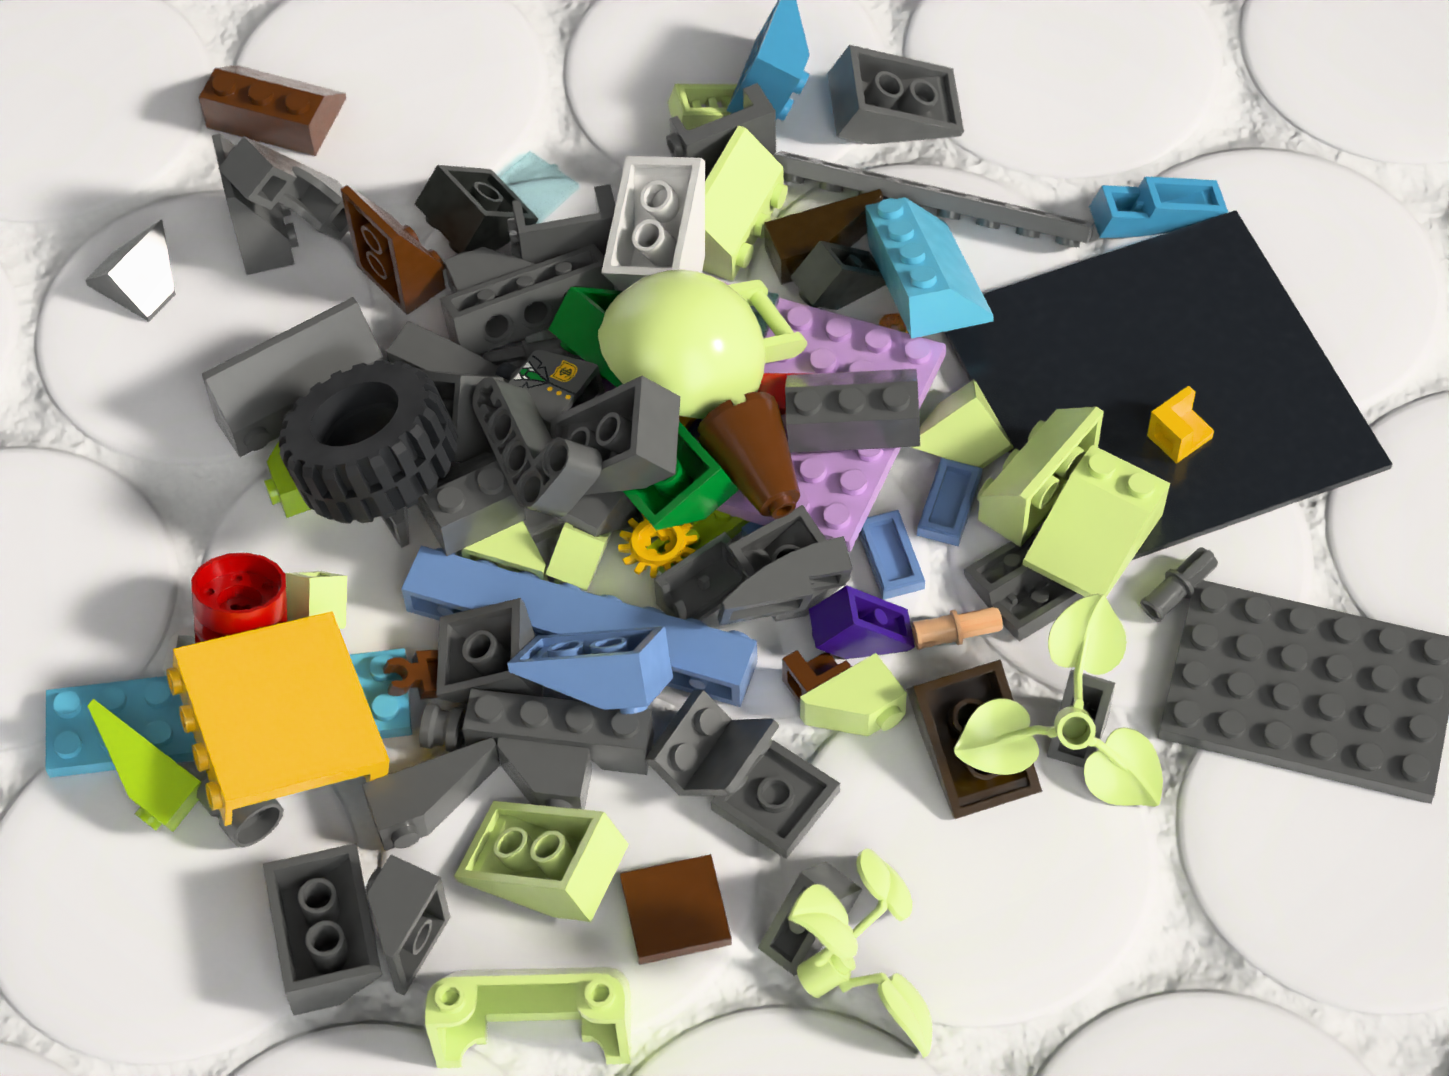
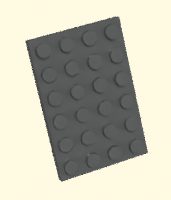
[1158,580,1449,804]

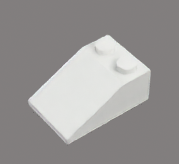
[601,156,705,291]

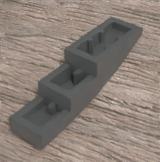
[386,321,499,377]

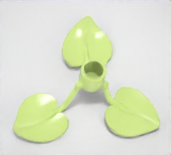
[954,594,1163,807]
[788,849,932,1058]

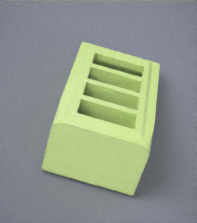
[668,84,737,130]

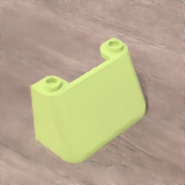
[425,967,631,1068]

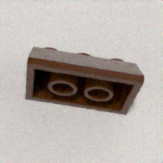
[199,65,346,157]

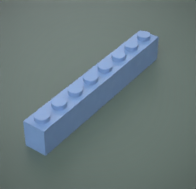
[401,546,758,707]

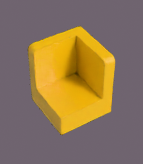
[1147,386,1214,464]

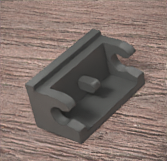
[654,532,747,621]

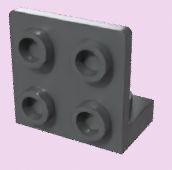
[644,690,779,796]

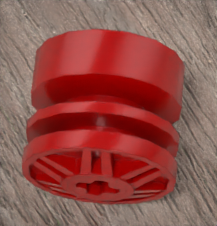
[191,553,288,643]

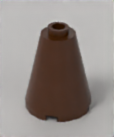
[697,392,800,519]

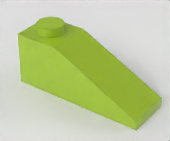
[87,699,201,832]

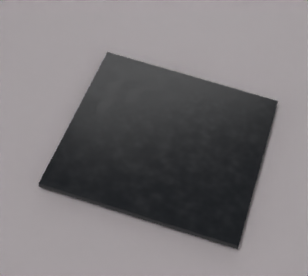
[944,210,1393,561]

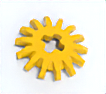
[618,514,697,578]

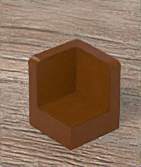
[782,650,852,704]

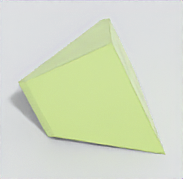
[912,380,1014,468]

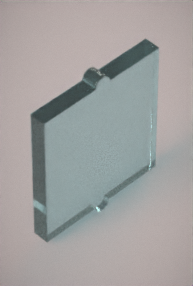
[500,151,579,224]

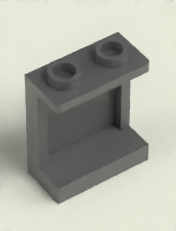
[666,83,776,181]

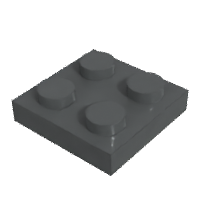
[711,739,840,859]

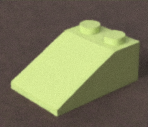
[1023,445,1170,597]
[454,801,629,922]

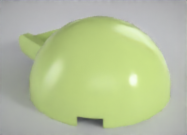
[598,269,807,419]

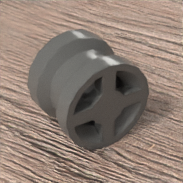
[419,703,466,752]

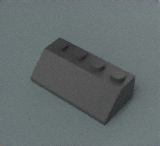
[202,297,384,457]

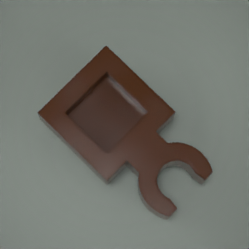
[383,650,439,699]

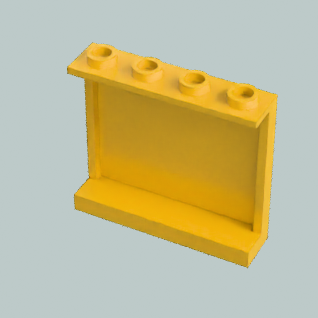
[166,611,390,826]

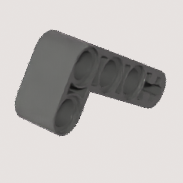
[472,377,602,518]

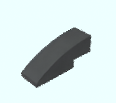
[717,536,853,626]

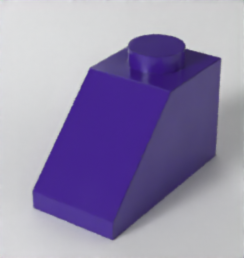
[809,585,915,660]

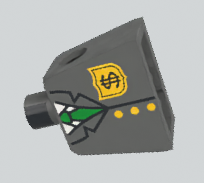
[495,350,605,434]

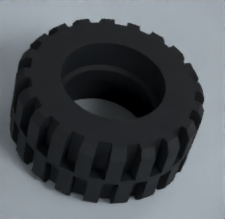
[278,360,458,524]

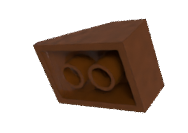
[340,185,446,315]

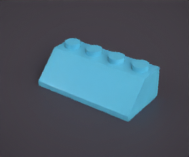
[865,197,993,339]

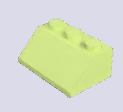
[702,125,788,282]
[977,407,1104,547]

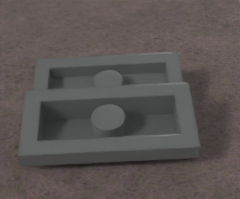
[964,529,1084,642]

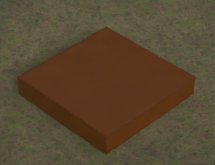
[620,854,732,965]

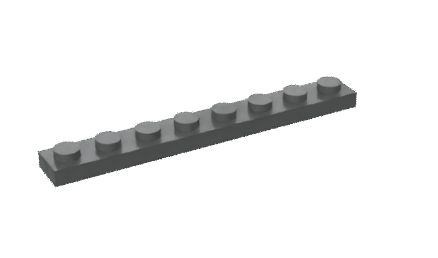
[773,151,1095,248]

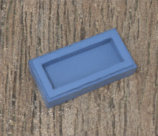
[917,458,983,547]
[859,510,925,600]

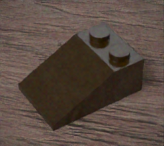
[906,659,1043,819]

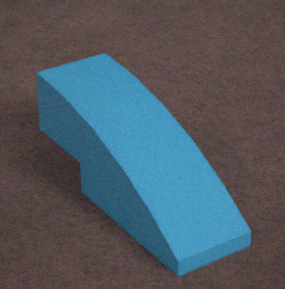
[1089,176,1228,238]

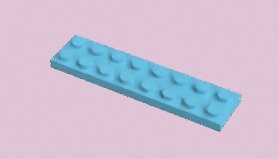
[46,648,412,778]

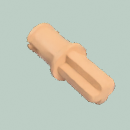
[912,607,1003,650]

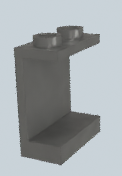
[507,184,616,264]

